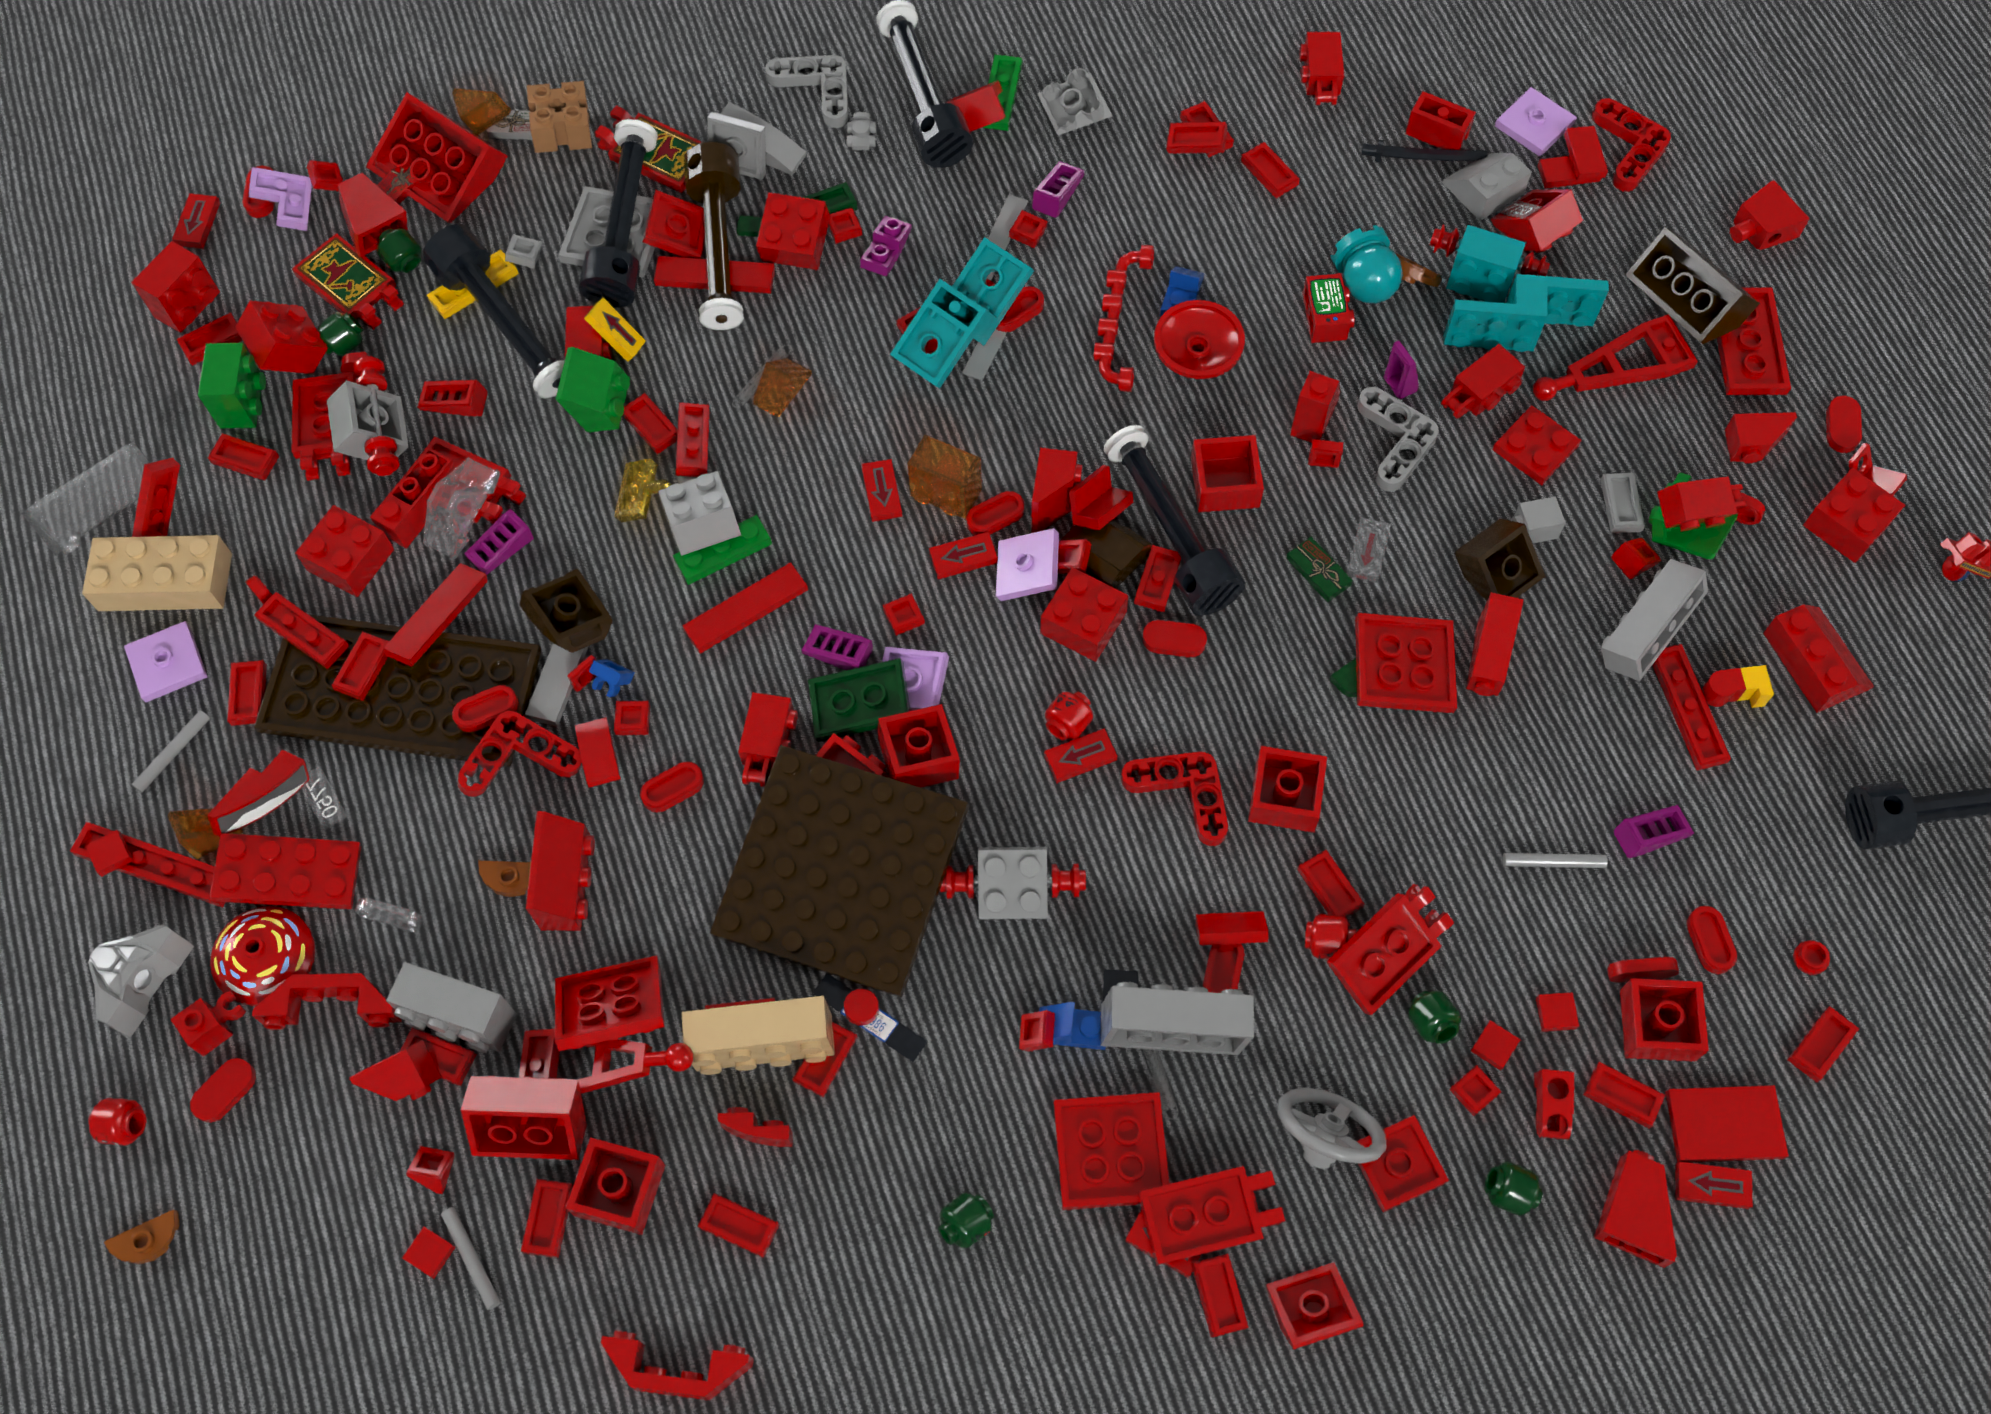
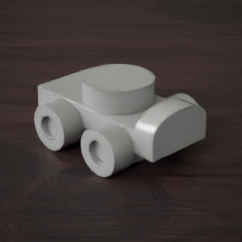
[847,112,876,150]

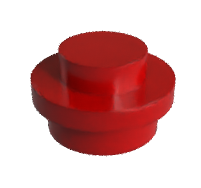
[1793,940,1830,975]

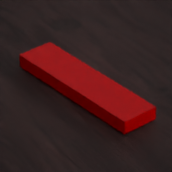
[654,256,775,294]
[682,562,808,654]
[383,563,488,667]
[1652,644,1731,770]

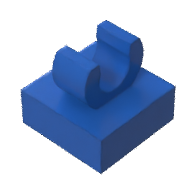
[589,659,635,697]

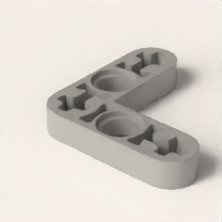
[765,55,849,128]
[1357,387,1439,492]

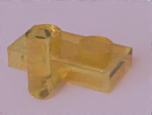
[614,458,672,522]

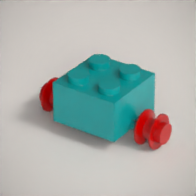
[1430,224,1550,303]

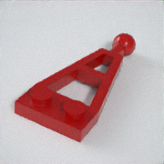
[1533,314,1698,401]
[519,1029,694,1094]

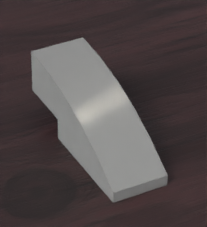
[720,102,806,175]

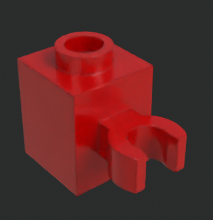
[170,991,246,1057]

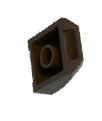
[1061,520,1152,590]
[519,568,613,653]

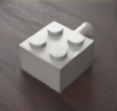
[658,471,741,556]

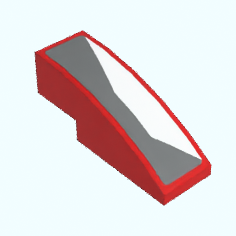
[207,750,310,837]

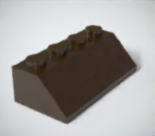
[1625,227,1760,344]

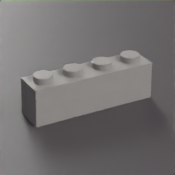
[1601,559,1708,681]

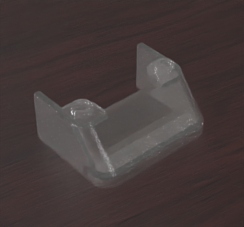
[22,441,150,555]

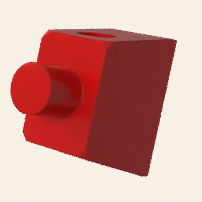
[1730,180,1810,250]

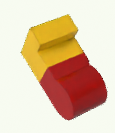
[1702,665,1774,708]

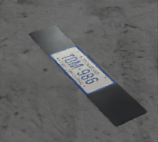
[812,974,928,1062]

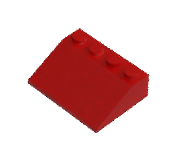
[366,92,508,223]

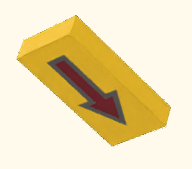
[584,298,646,362]

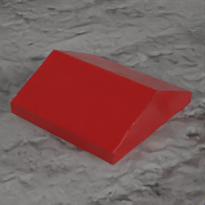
[1266,1262,1363,1350]

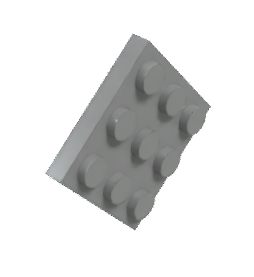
[558,186,655,277]

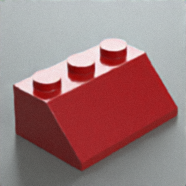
[1763,604,1874,713]
[526,811,595,931]

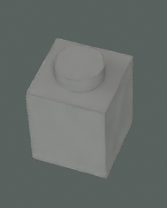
[1511,496,1566,543]

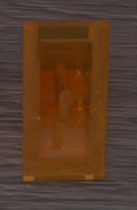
[452,88,512,135]
[753,358,812,418]
[167,808,244,859]

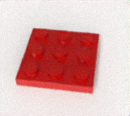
[1355,613,1457,713]
[555,955,665,1052]
[1054,1092,1169,1210]

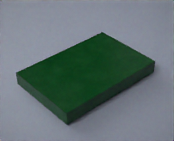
[808,658,910,742]

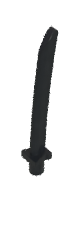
[1361,139,1488,163]

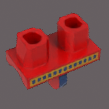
[1940,532,1991,582]

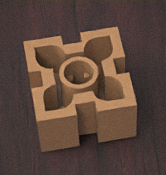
[527,81,592,153]

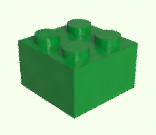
[198,343,266,429]

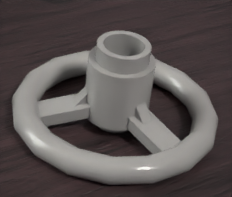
[1278,1087,1387,1169]

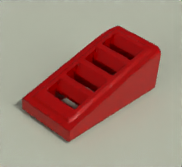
[417,380,488,416]

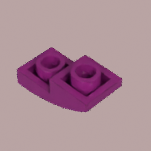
[860,216,912,277]

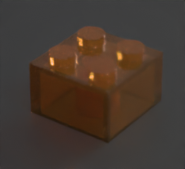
[907,435,982,519]

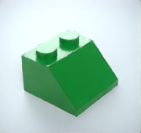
[555,347,630,433]

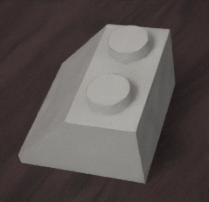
[1443,153,1532,221]

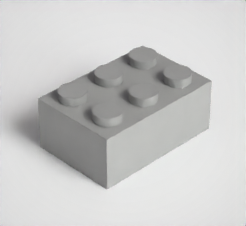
[386,962,517,1053]

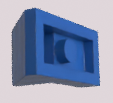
[1160,266,1205,316]
[1039,1002,1106,1050]

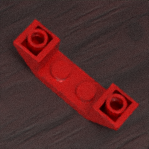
[252,973,402,1030]
[601,1331,754,1401]

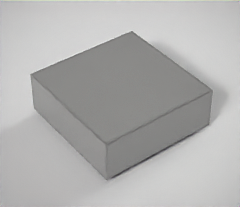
[505,234,542,268]

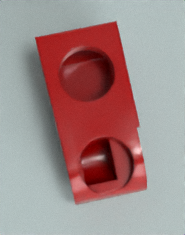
[1534,1069,1575,1140]

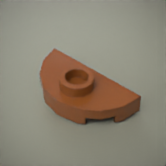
[1395,252,1443,287]
[478,860,531,897]
[104,1209,179,1264]

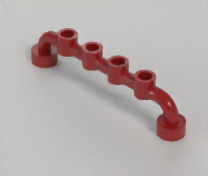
[1094,245,1154,392]

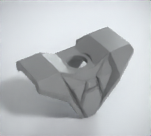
[88,924,194,1038]

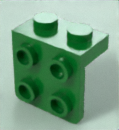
[1649,472,1738,559]

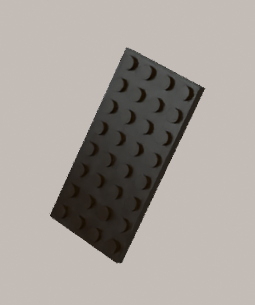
[254,615,542,767]

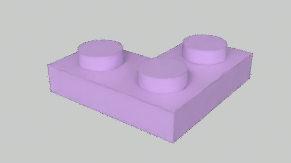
[249,167,312,231]

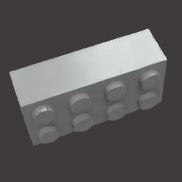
[1100,982,1254,1055]

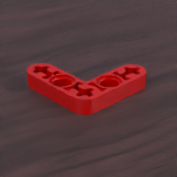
[1592,98,1671,192]
[458,711,582,797]
[1121,752,1228,846]

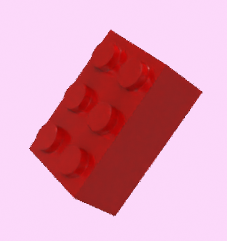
[461,1076,587,1160]

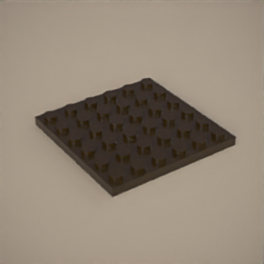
[710,745,970,998]

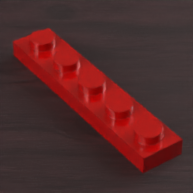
[70,821,226,908]

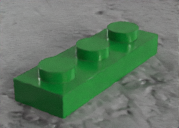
[982,54,1022,131]
[673,515,772,585]

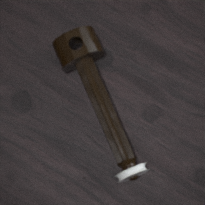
[684,142,744,331]

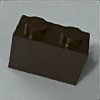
[1454,518,1546,601]

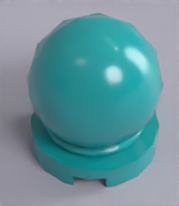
[1331,225,1403,304]

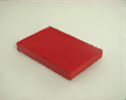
[1665,1085,1789,1162]

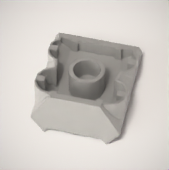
[1037,68,1113,135]

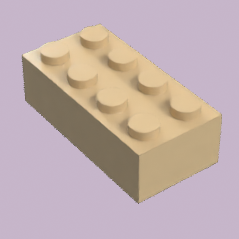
[82,535,232,611]
[682,996,835,1075]

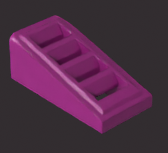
[1032,161,1085,218]
[1384,340,1419,399]
[464,509,534,575]
[801,624,873,671]
[1614,805,1694,859]

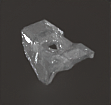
[423,457,500,559]

